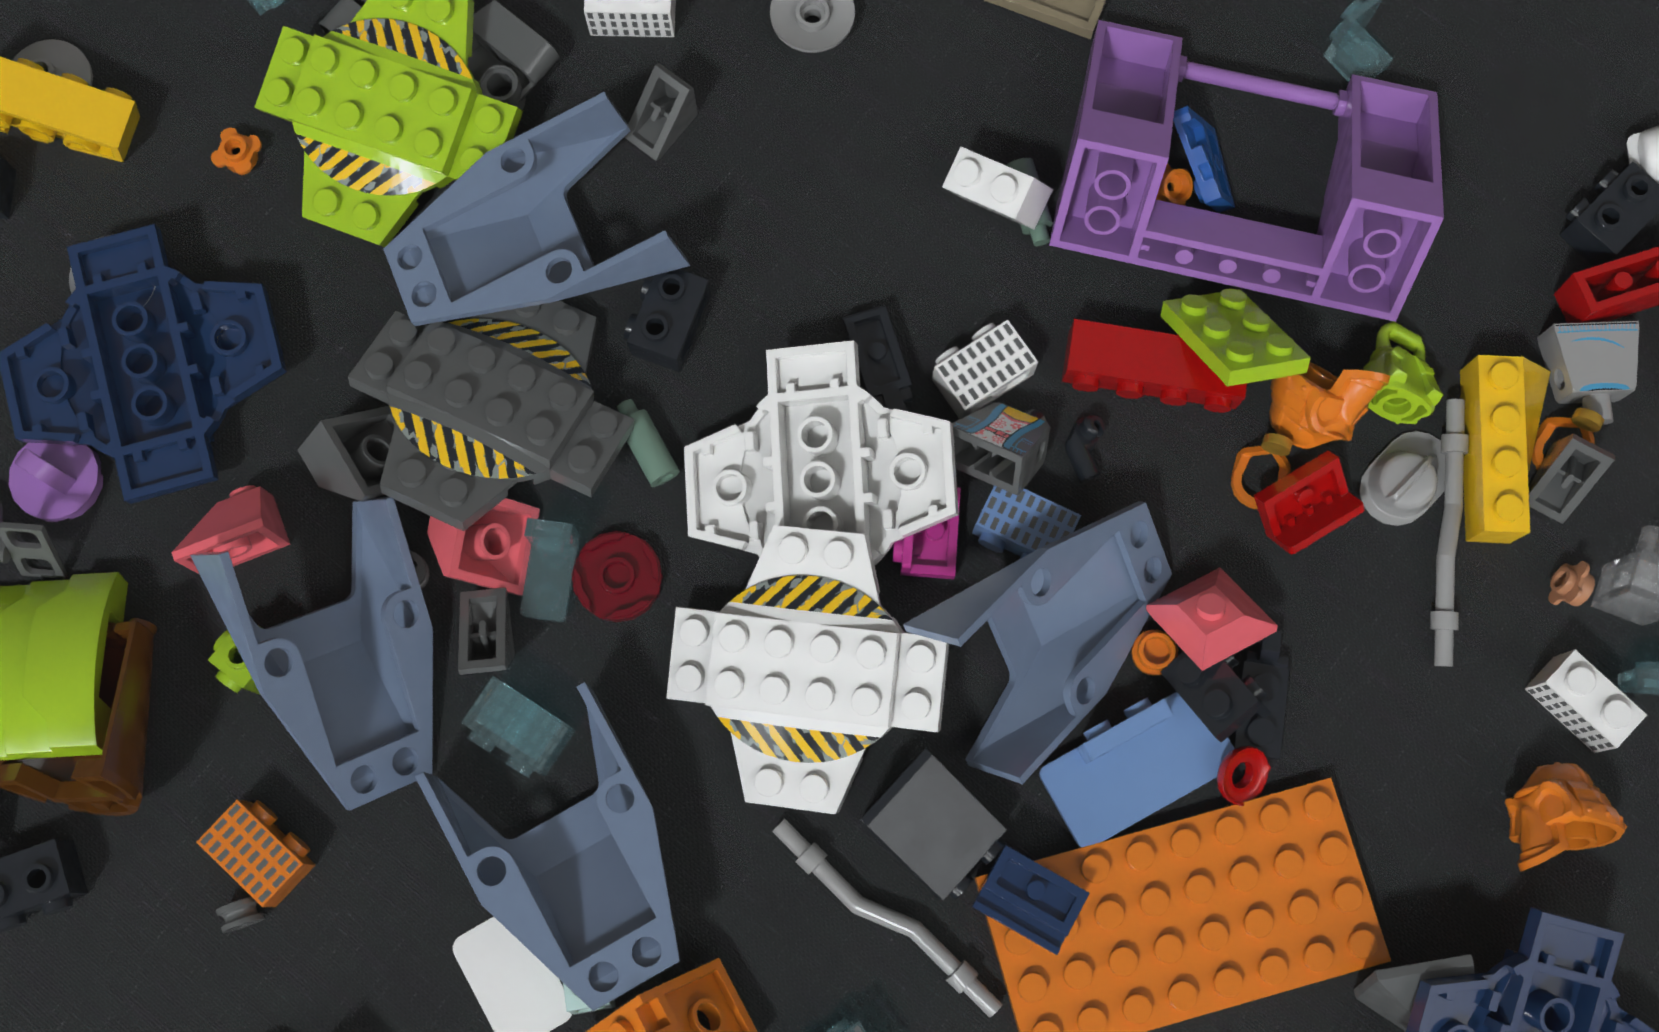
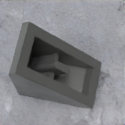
[624,63,698,161]
[1529,434,1615,524]
[458,588,515,675]

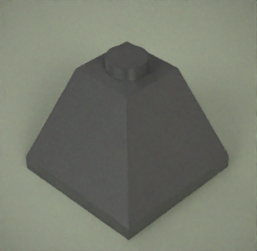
[298,406,395,501]
[1354,954,1474,1032]

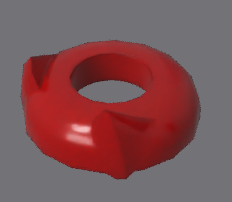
[1217,746,1271,806]

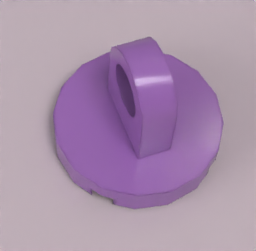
[9,443,103,522]

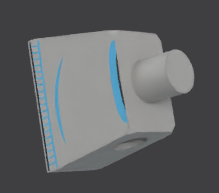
[1537,321,1639,425]

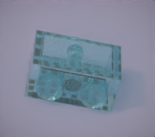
[461,676,576,778]

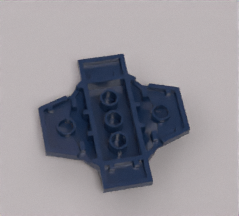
[0,224,287,504]
[1406,907,1656,1032]

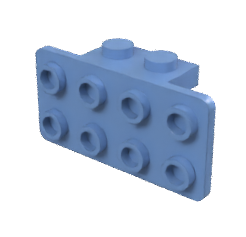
[1039,692,1235,848]

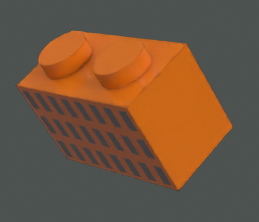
[196,799,316,907]

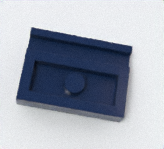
[971,845,1090,955]

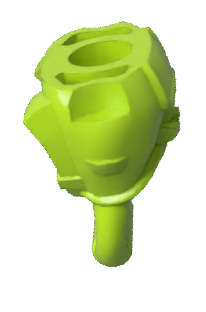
[1363,321,1443,424]

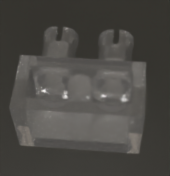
[1591,526,1659,626]

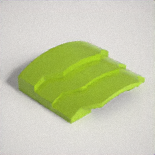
[0,572,128,760]

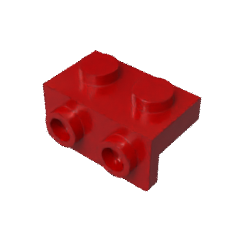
[1253,450,1365,554]

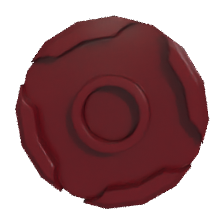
[571,531,663,622]

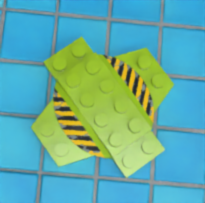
[254,0,523,247]

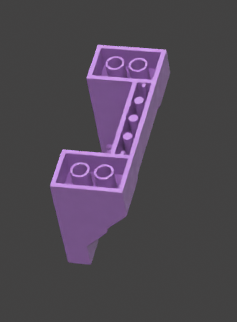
[1049,20,1444,322]

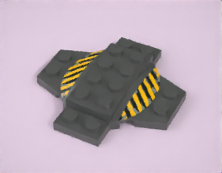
[348,301,634,531]

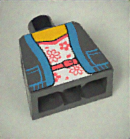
[952,403,1050,496]

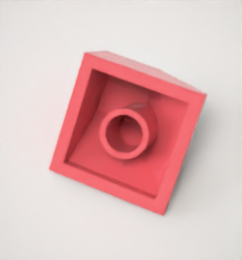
[171,485,291,575]
[427,498,540,596]
[1146,568,1278,671]

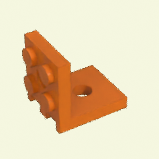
[586,958,758,1032]

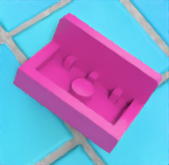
[892,487,961,579]

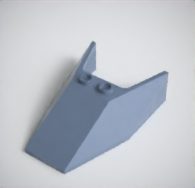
[383,92,690,326]
[190,497,433,810]
[903,501,1172,784]
[415,682,680,1011]

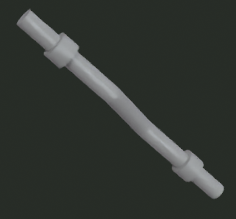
[1430,399,1469,667]
[772,819,1003,1018]

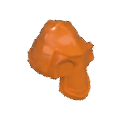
[1269,363,1390,449]
[1505,762,1627,872]

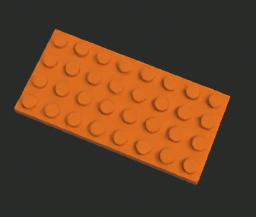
[975,778,1391,1032]

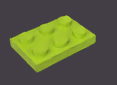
[1161,289,1311,387]

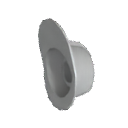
[1359,431,1445,526]

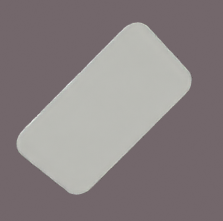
[453,916,572,1032]

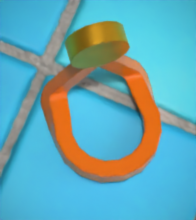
[1532,408,1605,470]
[1231,433,1293,509]

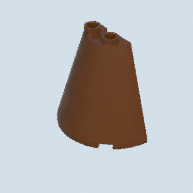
[0,618,157,816]

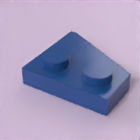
[1173,106,1235,213]

